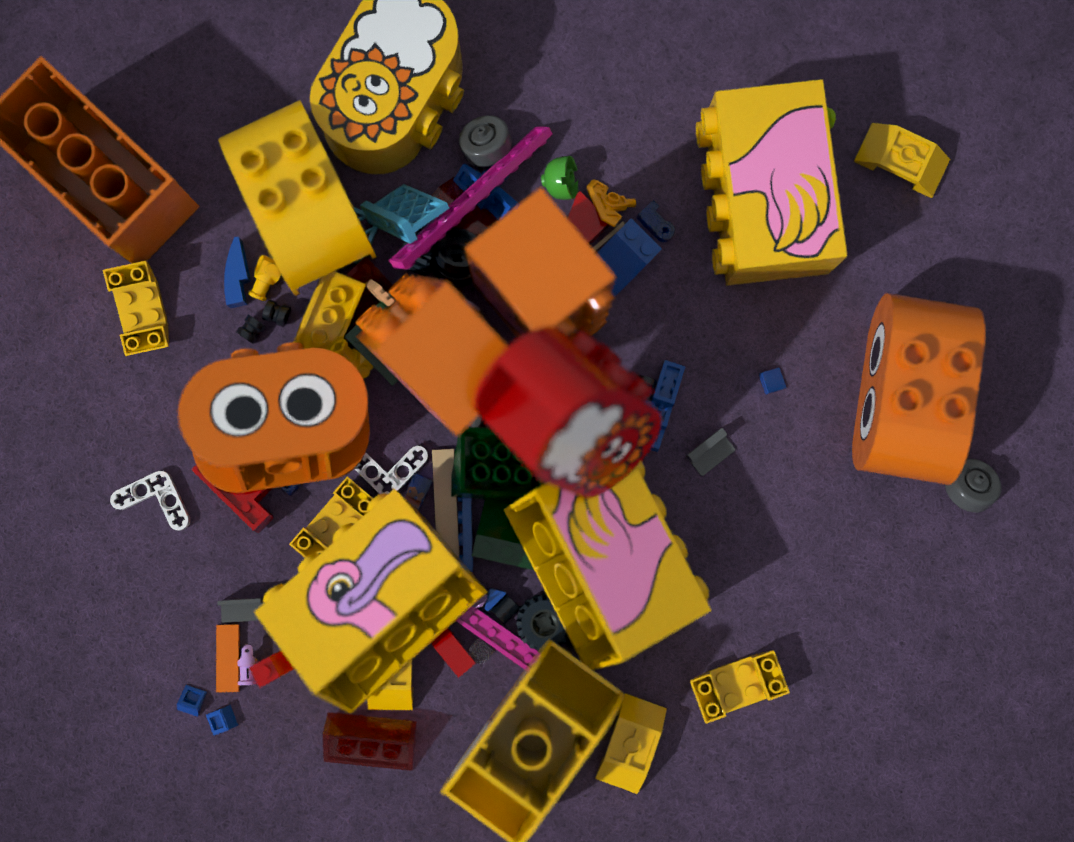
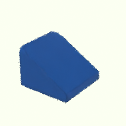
[759,368,786,395]
[484,587,507,611]
[177,685,207,717]
[206,705,238,735]

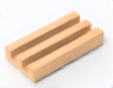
[365,279,394,306]

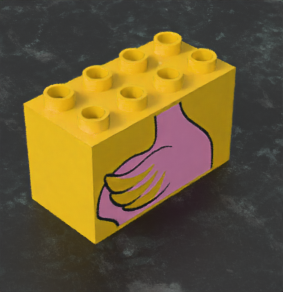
[696,80,847,286]
[503,461,712,670]

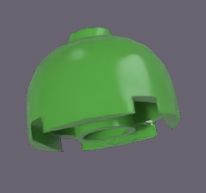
[541,156,578,200]

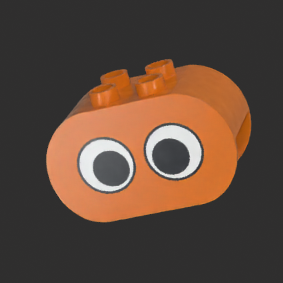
[852,293,985,485]
[178,342,370,493]

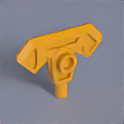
[586,180,636,227]

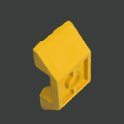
[853,123,950,198]
[103,261,169,356]
[289,476,373,558]
[689,650,790,724]
[367,660,413,710]
[595,693,667,794]

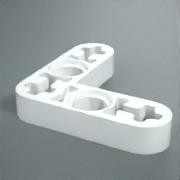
[355,446,428,494]
[110,471,190,531]

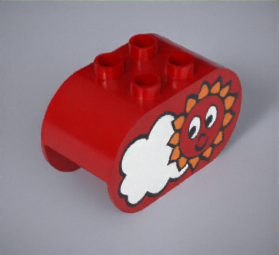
[474,326,661,498]

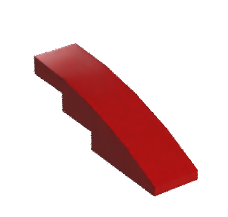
[431,628,476,678]

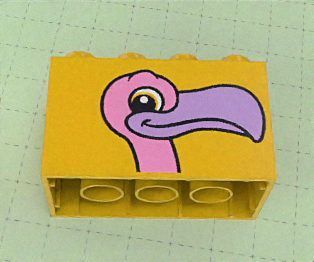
[254,489,487,714]

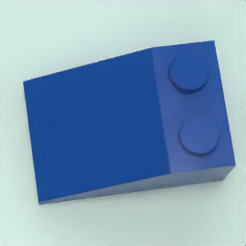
[597,218,662,297]

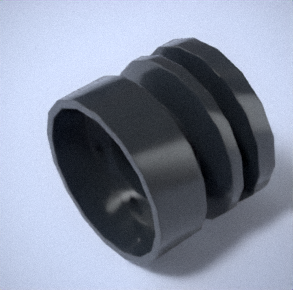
[433,228,478,287]

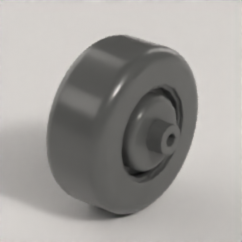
[459,115,512,167]
[945,458,1002,513]

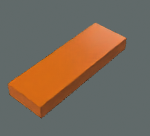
[216,624,240,692]

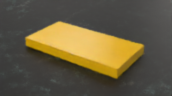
[293,271,366,350]

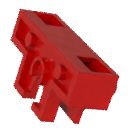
[191,465,274,533]

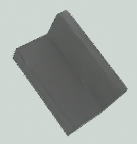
[686,428,735,476]
[217,598,264,623]

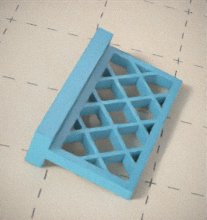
[360,184,449,244]

